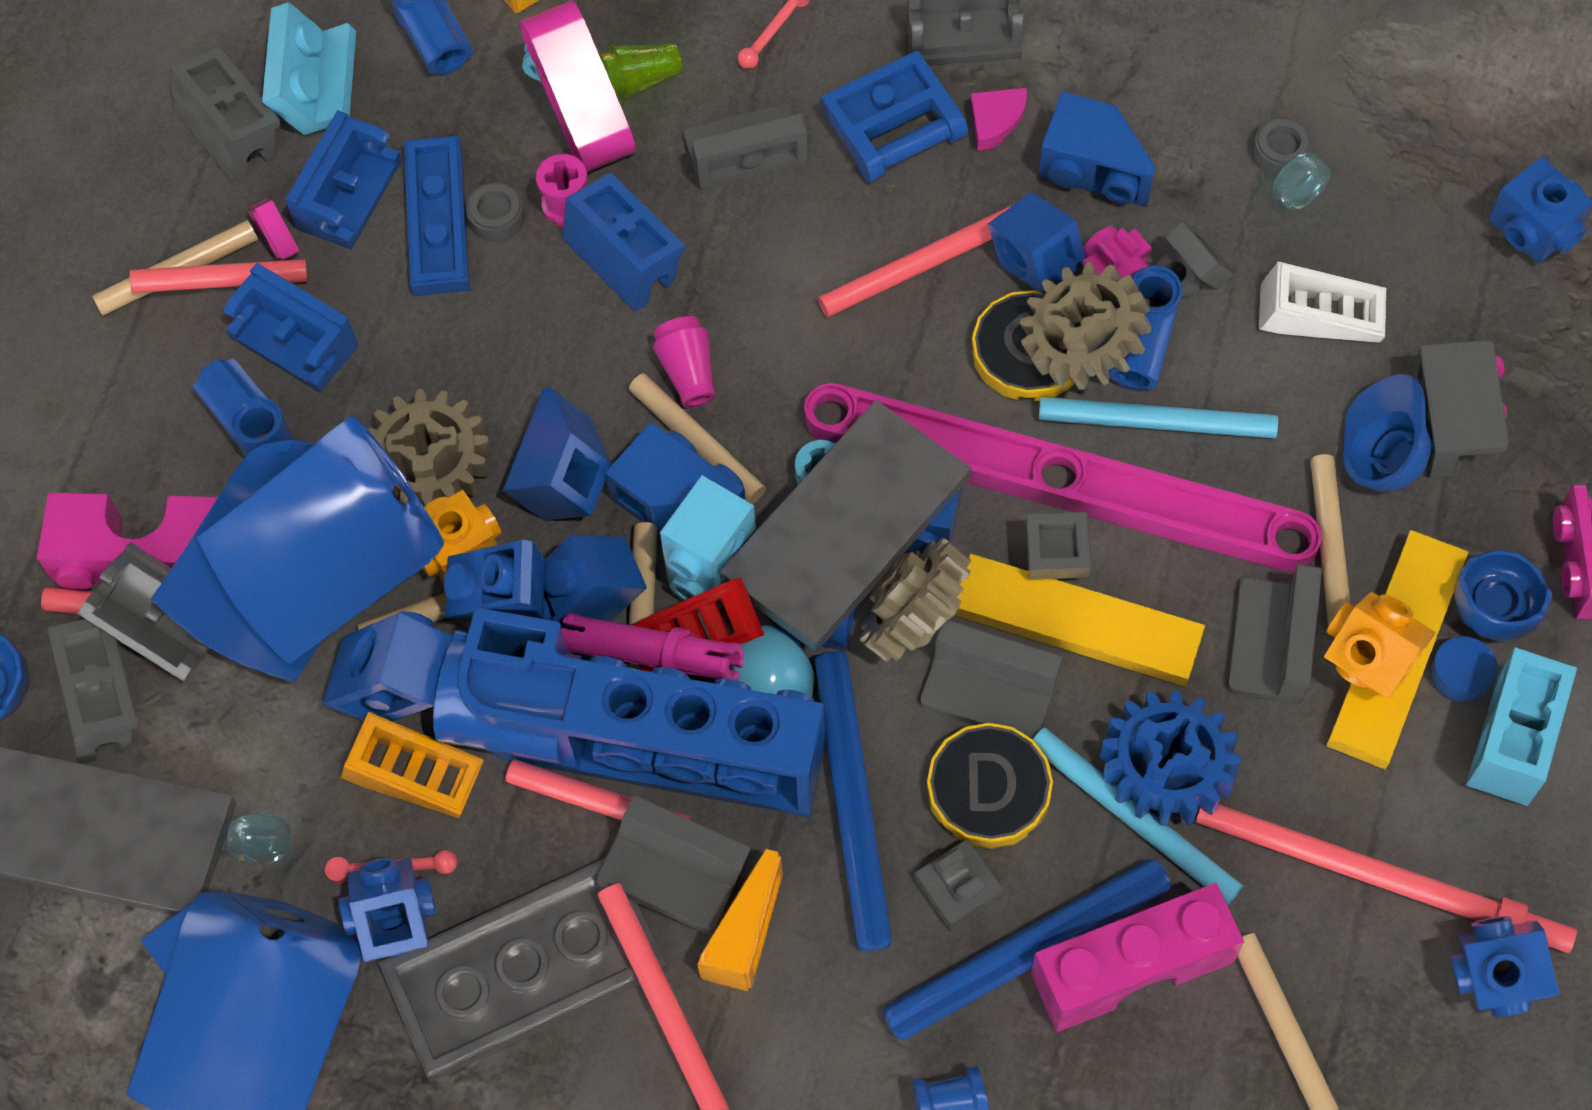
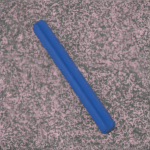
[815,651,892,952]
[883,860,1171,1040]

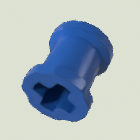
[912,1066,989,1110]

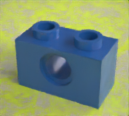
[322,611,453,722]

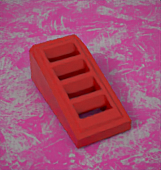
[632,577,764,672]

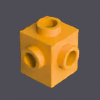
[422,489,502,584]
[1324,591,1436,699]

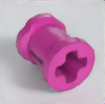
[536,154,588,227]

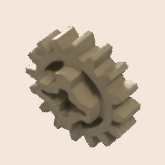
[1020,262,1152,390]
[368,389,492,507]
[859,537,971,662]

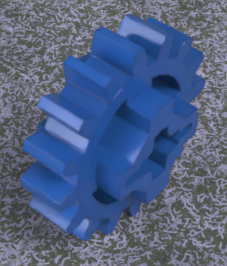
[1100,690,1241,826]

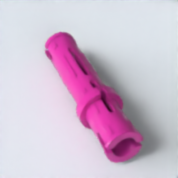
[562,613,744,680]

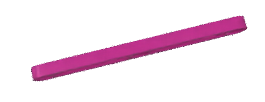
[804,383,1322,572]

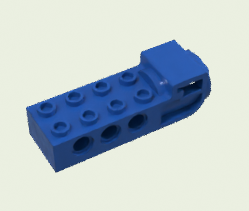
[433,608,825,817]

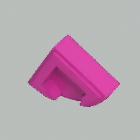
[970,88,1027,151]
[247,198,300,260]

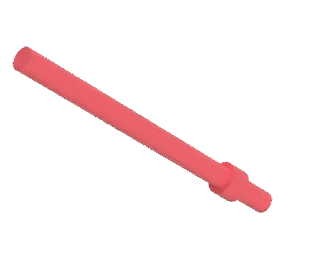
[1195,804,1577,954]

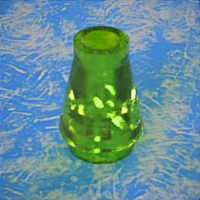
[599,42,682,100]

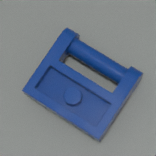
[821,50,968,183]

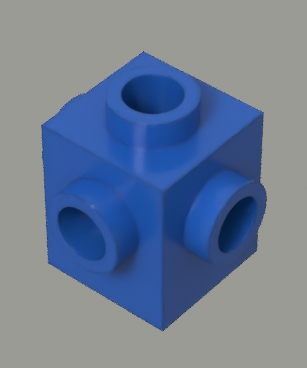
[1489,157,1592,264]
[339,857,437,962]
[1451,916,1559,1017]

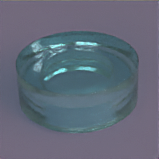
[1273,153,1331,210]
[227,814,292,863]

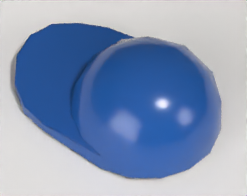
[1343,374,1432,493]

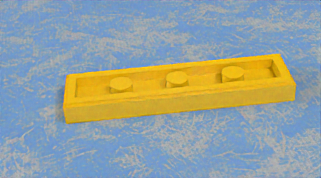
[1326,530,1469,770]
[954,553,1205,687]

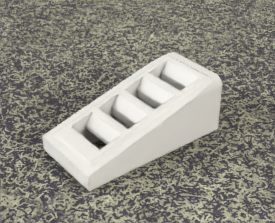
[1259,261,1386,343]

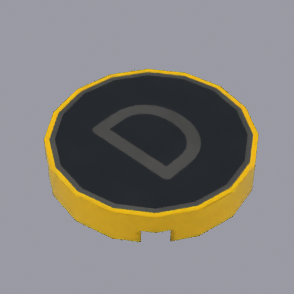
[972,290,1075,401]
[926,723,1053,849]

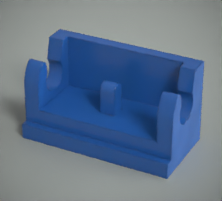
[285,110,402,250]
[562,172,685,311]
[224,263,359,393]

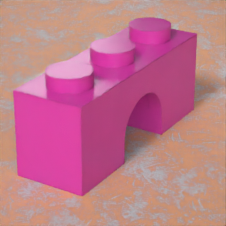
[37,493,218,590]
[1031,883,1244,1033]

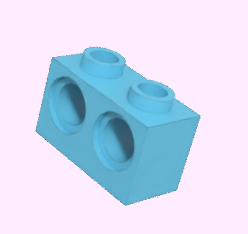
[660,475,756,611]
[1466,647,1577,806]

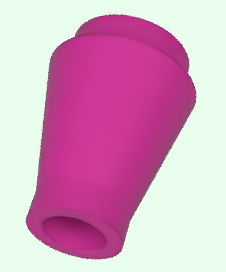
[652,316,716,408]

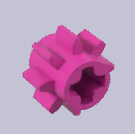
[1080,226,1153,278]

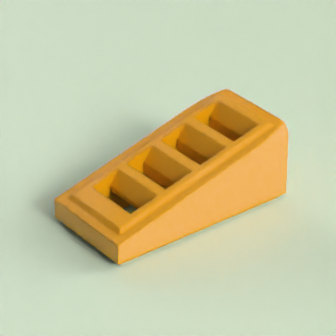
[341,712,484,818]
[697,849,783,991]

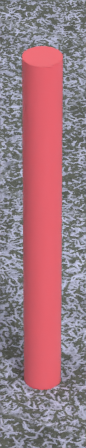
[818,203,1016,318]
[597,883,730,1110]

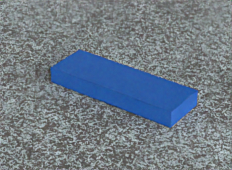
[404,135,470,296]

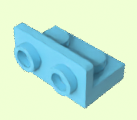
[262,2,356,135]

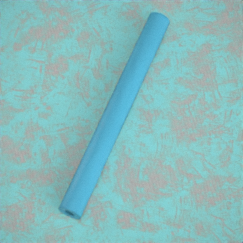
[1039,397,1278,439]
[1033,727,1244,905]

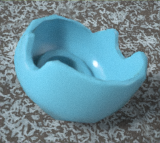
[716,625,816,697]

